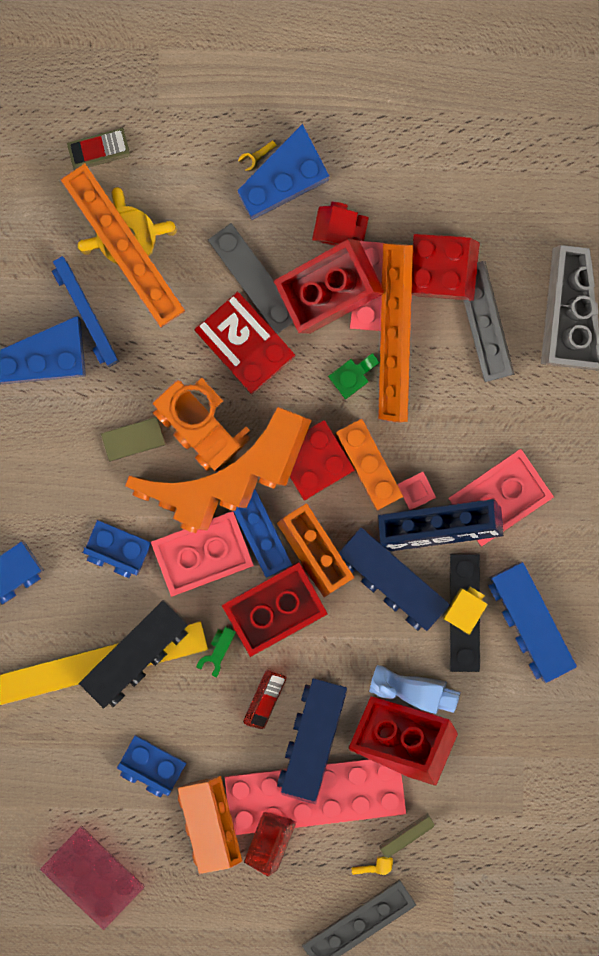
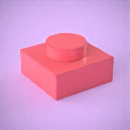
[397,472,436,511]

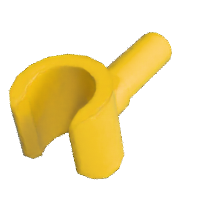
[238,140,277,171]
[351,856,393,875]

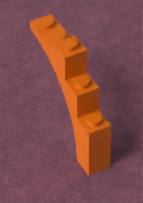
[125,407,311,533]

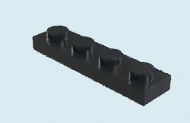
[450,554,480,672]

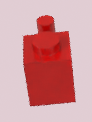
[312,201,369,246]

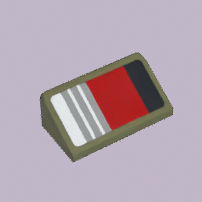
[67,128,131,170]

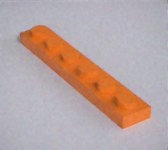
[61,163,186,328]
[378,243,413,423]

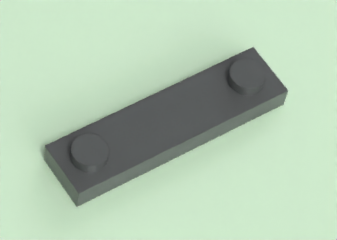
[208,223,293,334]
[463,261,515,382]
[302,879,417,956]

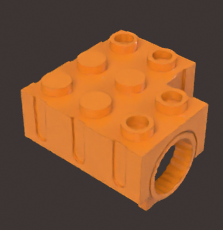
[152,378,251,471]

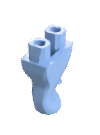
[369,665,461,714]

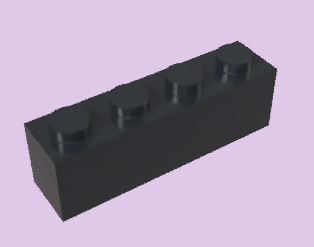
[78,599,189,709]

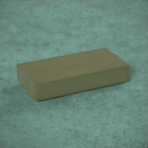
[101,417,166,462]
[379,813,435,858]

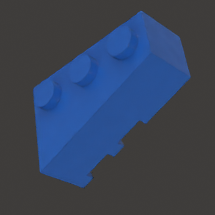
[237,124,329,221]
[0,316,86,385]

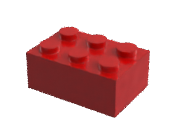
[274,239,385,334]
[221,562,328,657]

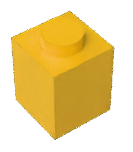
[443,587,488,635]

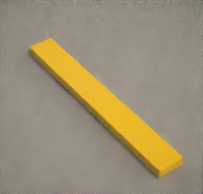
[0,621,209,705]

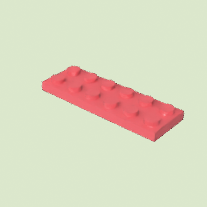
[224,759,406,835]

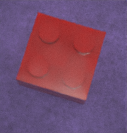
[411,234,480,301]
[290,420,355,501]

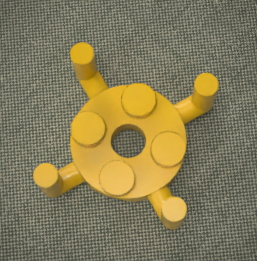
[77,187,177,265]

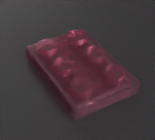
[40,825,145,930]

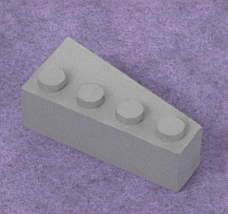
[541,245,599,371]

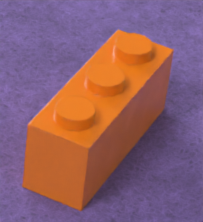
[335,419,403,511]
[276,503,354,597]
[178,776,243,874]

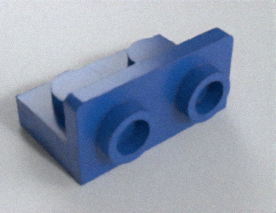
[82,520,151,578]
[117,735,187,797]

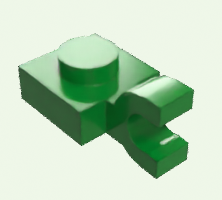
[328,353,380,400]
[196,625,236,678]

